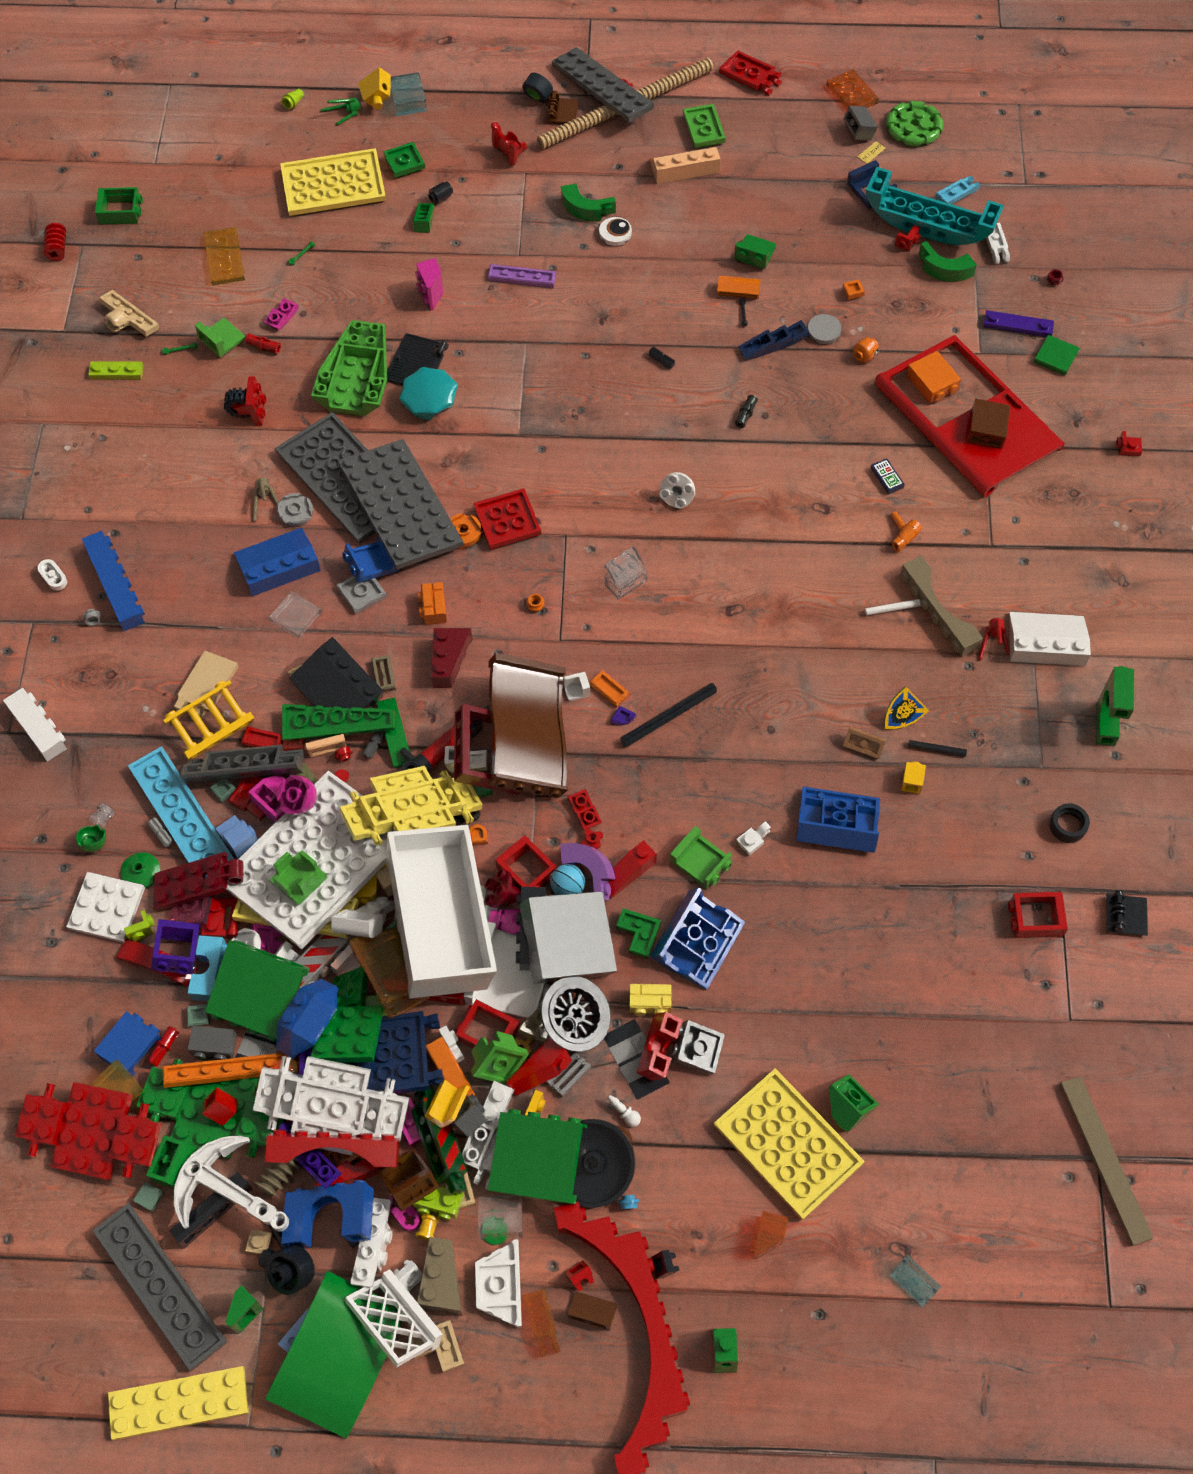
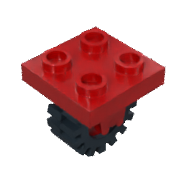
[224,376,267,426]

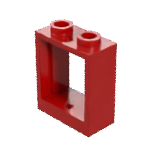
[495,835,557,892]
[1008,892,1068,938]
[455,999,520,1049]

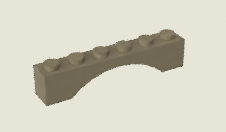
[900,556,983,658]

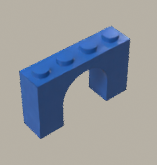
[281,1180,374,1249]

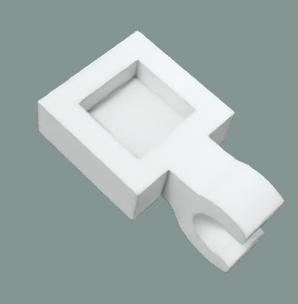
[736,822,771,856]

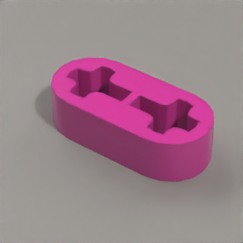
[388,1195,420,1232]

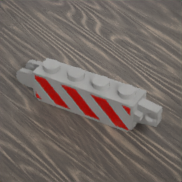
[295,934,357,989]

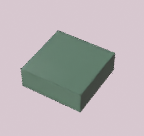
[209,780,236,803]
[187,1004,209,1028]
[133,1182,164,1212]

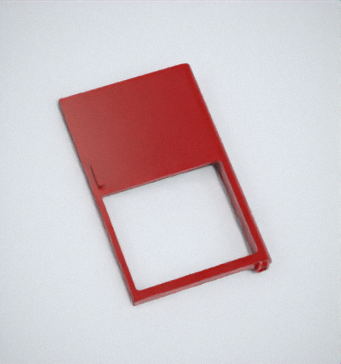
[875,335,1065,497]

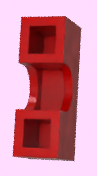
[636,1011,683,1081]

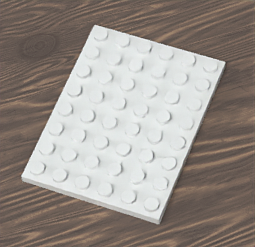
[227,771,394,949]

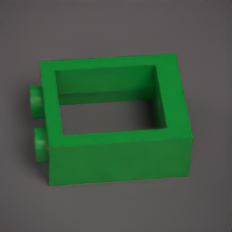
[95,187,143,225]

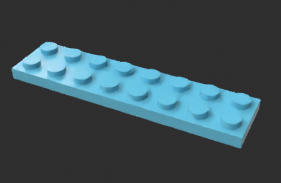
[128,746,234,879]

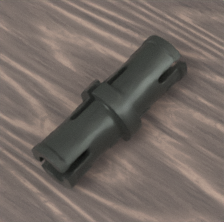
[735,395,758,428]

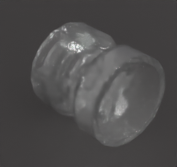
[88,802,116,830]

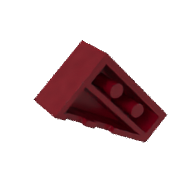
[431,628,472,688]

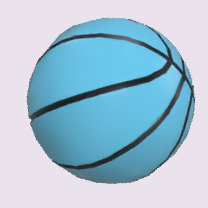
[550,864,585,895]

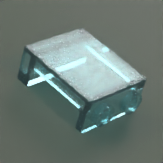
[390,72,427,116]

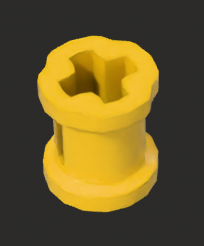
[415,1214,440,1241]

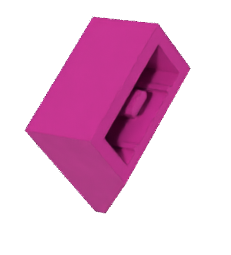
[415,258,444,311]
[249,774,285,823]

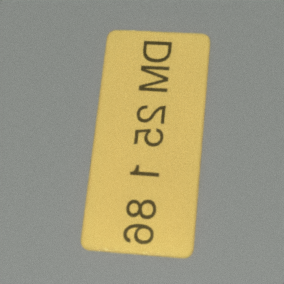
[858,141,886,163]

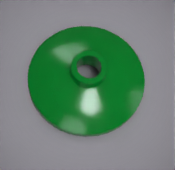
[120,852,160,889]

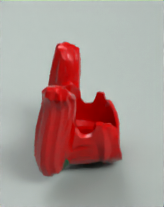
[491,122,528,166]

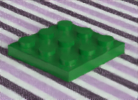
[311,1005,384,1063]

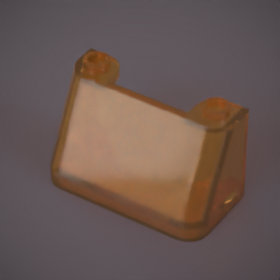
[348,927,433,1020]

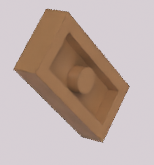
[843,727,886,759]

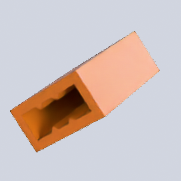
[906,351,961,404]

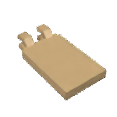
[174,650,239,720]

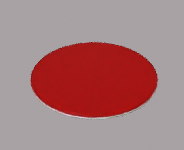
[334,769,349,782]

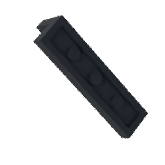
[170,1172,252,1249]

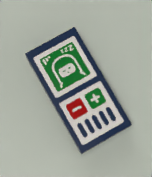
[871,458,905,495]

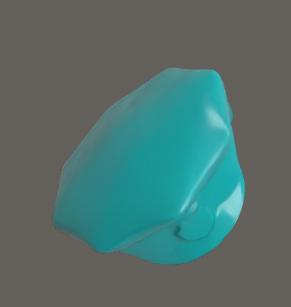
[399,367,458,421]

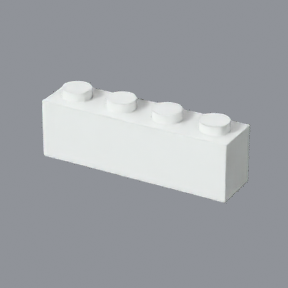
[3,688,67,762]

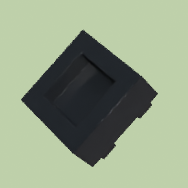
[651,1250,679,1279]

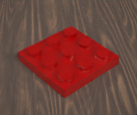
[473,488,542,550]

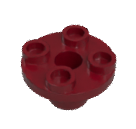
[484,868,520,908]

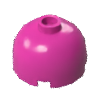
[277,775,317,815]

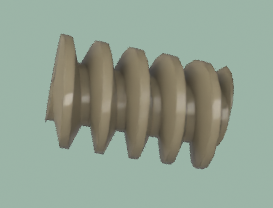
[253,1158,300,1197]

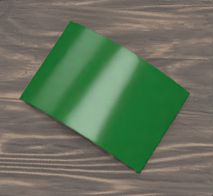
[265,1271,402,1439]

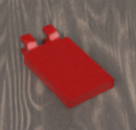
[719,50,782,96]

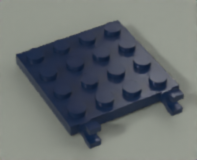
[343,1011,444,1094]

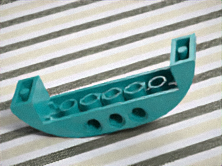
[865,167,1004,245]

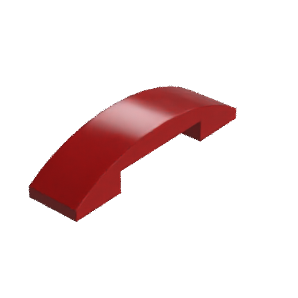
[116,940,198,987]

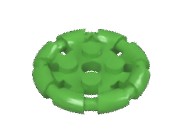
[886,101,944,146]

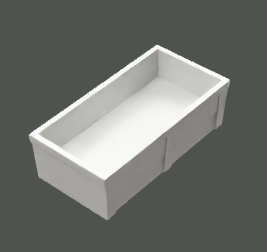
[386,825,497,999]

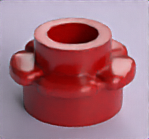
[335,746,353,762]

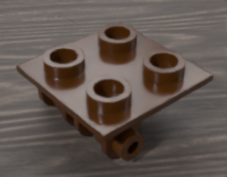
[544,91,579,123]

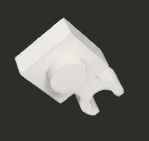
[439,1026,464,1063]

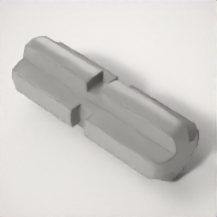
[148,818,174,848]

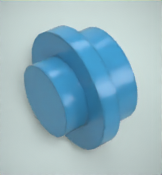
[618,1195,640,1209]

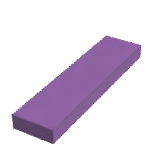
[488,264,556,288]

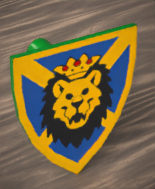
[884,686,929,729]

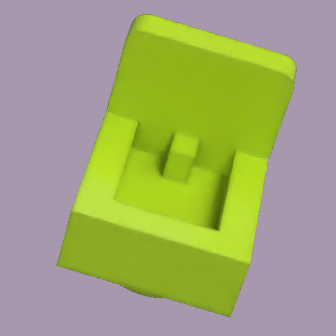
[124,910,155,942]

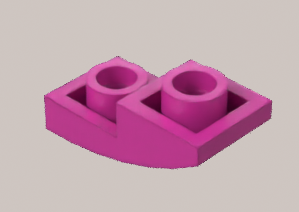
[264,298,299,330]

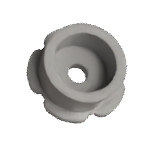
[82,609,101,626]

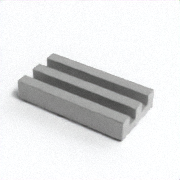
[547,1052,591,1097]

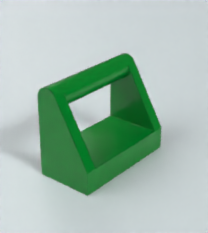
[226,1285,264,1334]

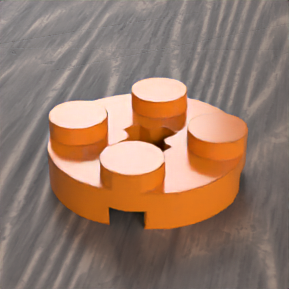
[450,513,481,549]

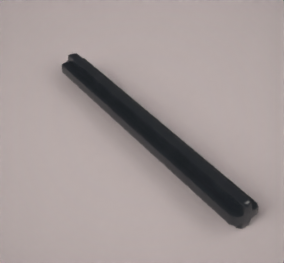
[620,683,717,747]

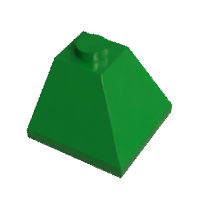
[829,1074,879,1133]

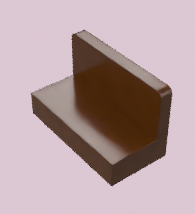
[567,1292,617,1330]

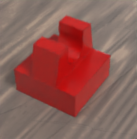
[564,1260,594,1292]

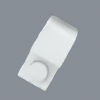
[445,746,488,773]

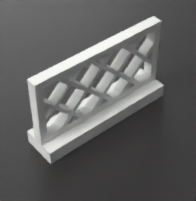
[345,1269,442,1368]

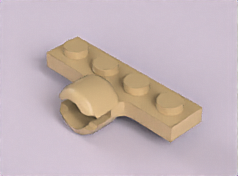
[99,290,159,337]

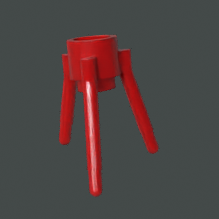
[978,618,1010,660]

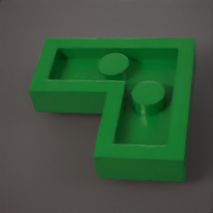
[616,908,661,959]

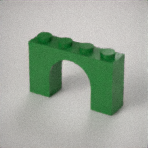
[1096,666,1134,746]

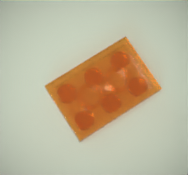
[826,69,879,110]

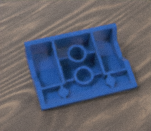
[234,527,321,596]
[796,787,880,853]
[650,888,745,990]

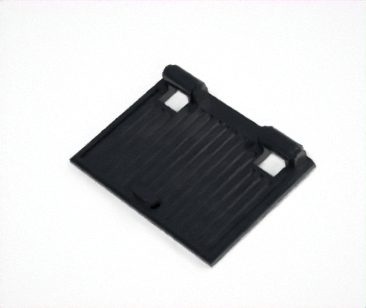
[387,333,449,385]

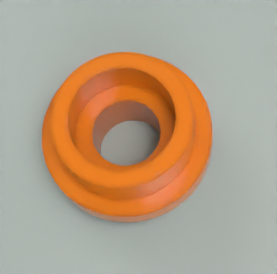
[526,594,545,612]

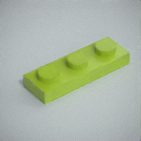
[89,361,143,380]

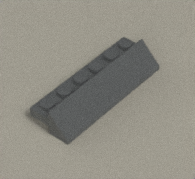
[180,745,304,783]

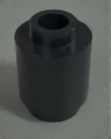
[428,181,453,204]

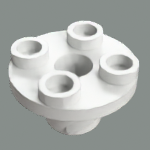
[659,472,695,509]

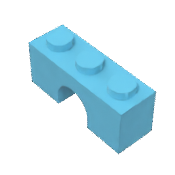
[188,936,227,1001]

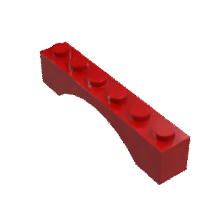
[265,1129,399,1168]

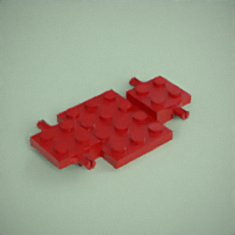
[15,1082,162,1180]

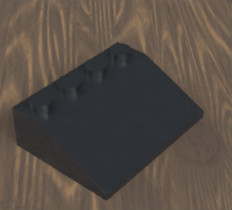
[289,637,383,709]

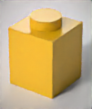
[901,762,926,794]

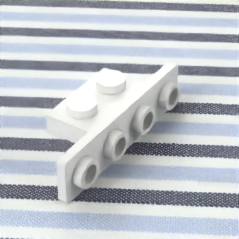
[351,1197,392,1288]

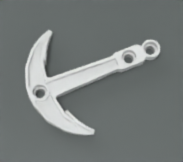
[174,1136,289,1232]

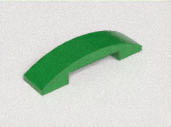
[377,697,410,768]

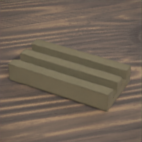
[371,655,396,692]

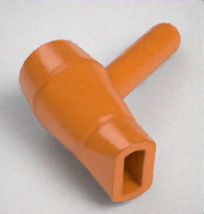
[891,511,922,552]

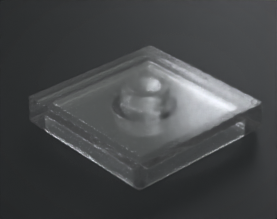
[269,591,321,638]

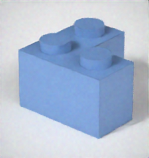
[215,815,258,859]

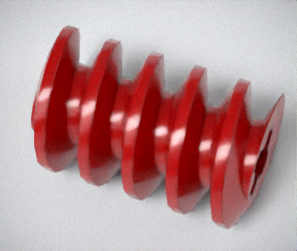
[43,223,67,261]

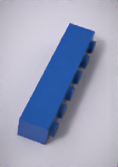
[82,530,145,631]

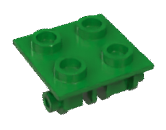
[333,965,369,1006]

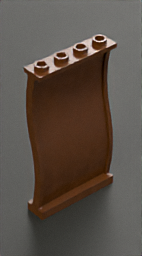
[488,653,568,798]

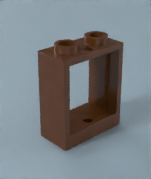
[377,1148,439,1211]

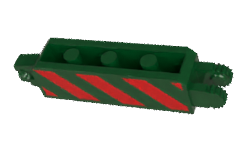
[411,1084,468,1195]

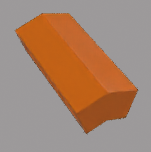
[717,276,761,299]

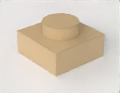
[245,1229,273,1255]

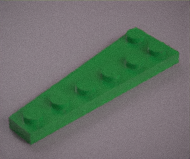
[282,704,396,742]

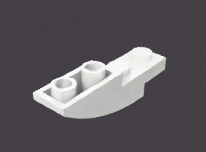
[462,1081,514,1169]

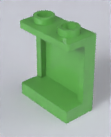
[670,826,733,889]

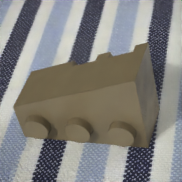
[417,1237,463,1316]

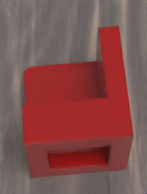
[202,1087,237,1126]

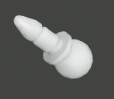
[608,1095,641,1127]

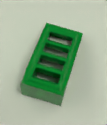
[413,203,434,233]

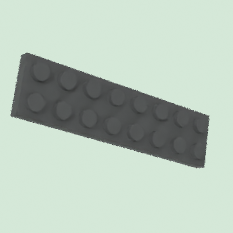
[552,47,654,122]
[92,1203,228,1372]

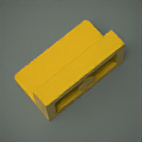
[425,1080,470,1128]

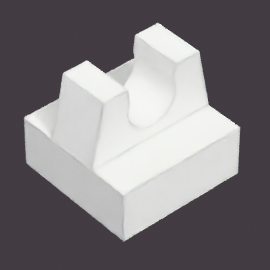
[394,1260,423,1292]

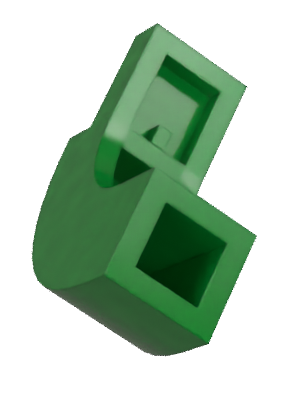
[561,183,616,222]
[919,241,977,282]

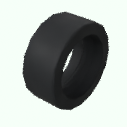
[1049,803,1090,843]

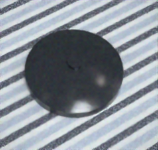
[573,1119,636,1208]

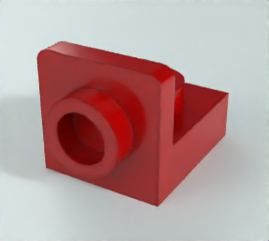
[1116,431,1142,456]

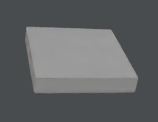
[336,576,387,615]

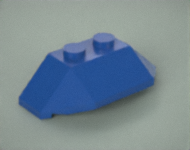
[276,979,338,1059]

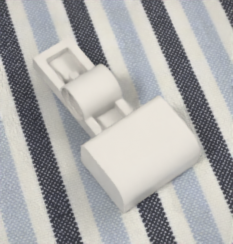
[331,897,395,938]

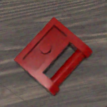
[202,897,238,939]

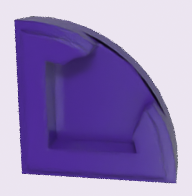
[611,706,636,726]

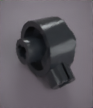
[258,1244,315,1295]

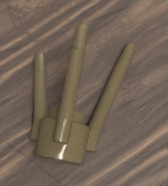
[253,478,279,522]

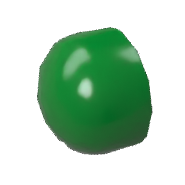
[76,825,106,853]

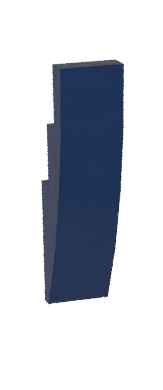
[738,320,810,360]

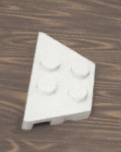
[475,1239,522,1328]

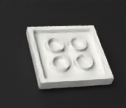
[66,872,145,943]

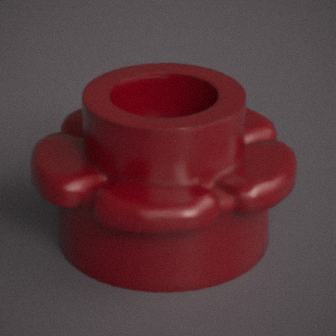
[1047,269,1064,285]

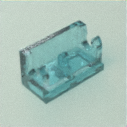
[890,1255,941,1307]

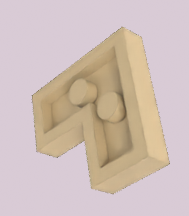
[408,1320,465,1373]

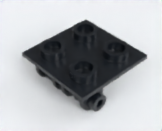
[1106,890,1148,936]

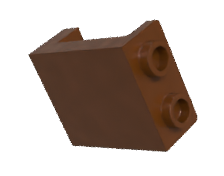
[967,398,1010,449]

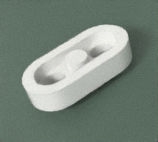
[38,559,67,591]

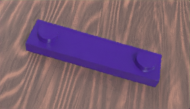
[983,310,1054,337]

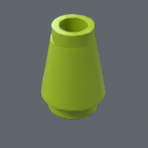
[281,88,304,109]

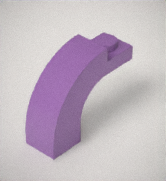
[560,843,615,901]

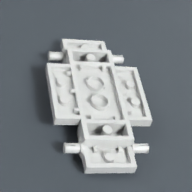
[253,1056,409,1155]

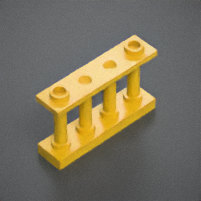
[163,680,255,761]

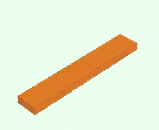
[163,1053,292,1088]

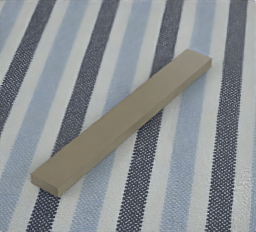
[1060,1076,1153,1246]

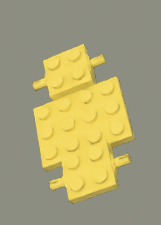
[339,766,483,846]

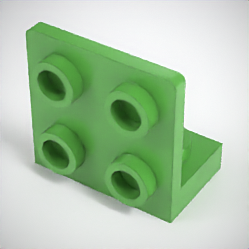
[195,318,246,357]

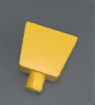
[358,67,391,110]

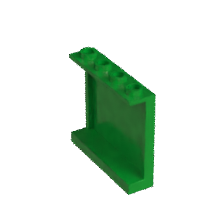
[205,940,310,1042]
[488,1109,587,1204]

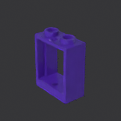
[151,919,200,974]

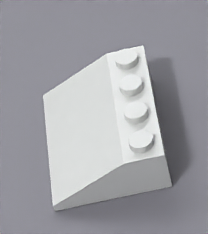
[1009,612,1091,666]

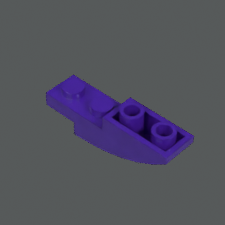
[294,1149,342,1189]

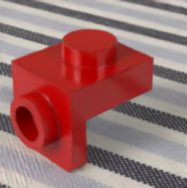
[895,225,921,252]

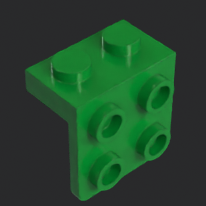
[734,234,776,269]

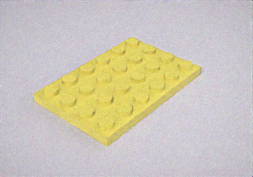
[280,148,386,216]
[714,1068,865,1221]

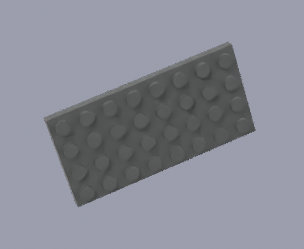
[275,412,375,543]
[338,439,463,570]

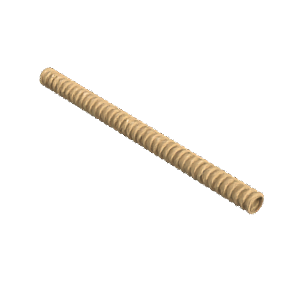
[537,57,713,149]

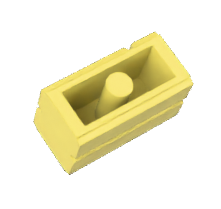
[630,984,671,1016]

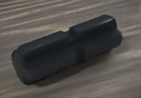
[648,347,675,369]

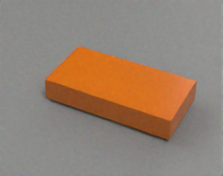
[589,670,630,708]

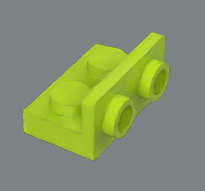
[414,1186,464,1221]

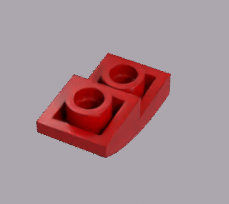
[568,789,602,830]

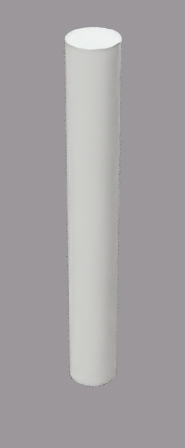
[865,599,921,616]

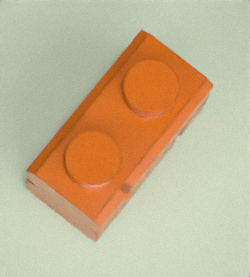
[418,582,447,625]

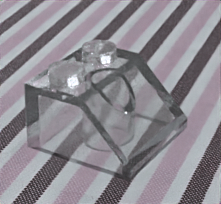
[478,1194,523,1240]

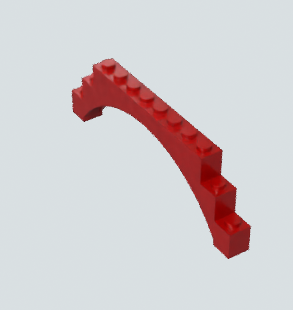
[553,1201,690,1474]

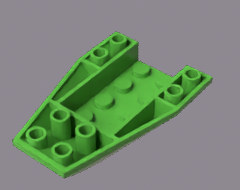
[311,320,387,416]

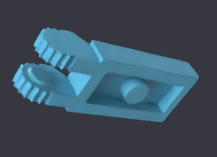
[935,176,980,204]

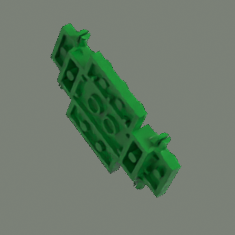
[136,1059,287,1160]

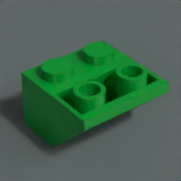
[146,1135,199,1189]

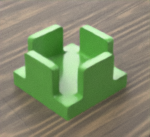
[270,850,328,906]
[470,1031,529,1085]

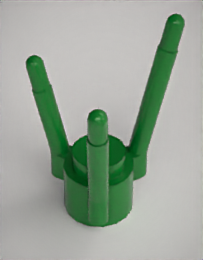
[320,97,360,125]

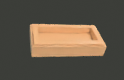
[306,734,347,758]

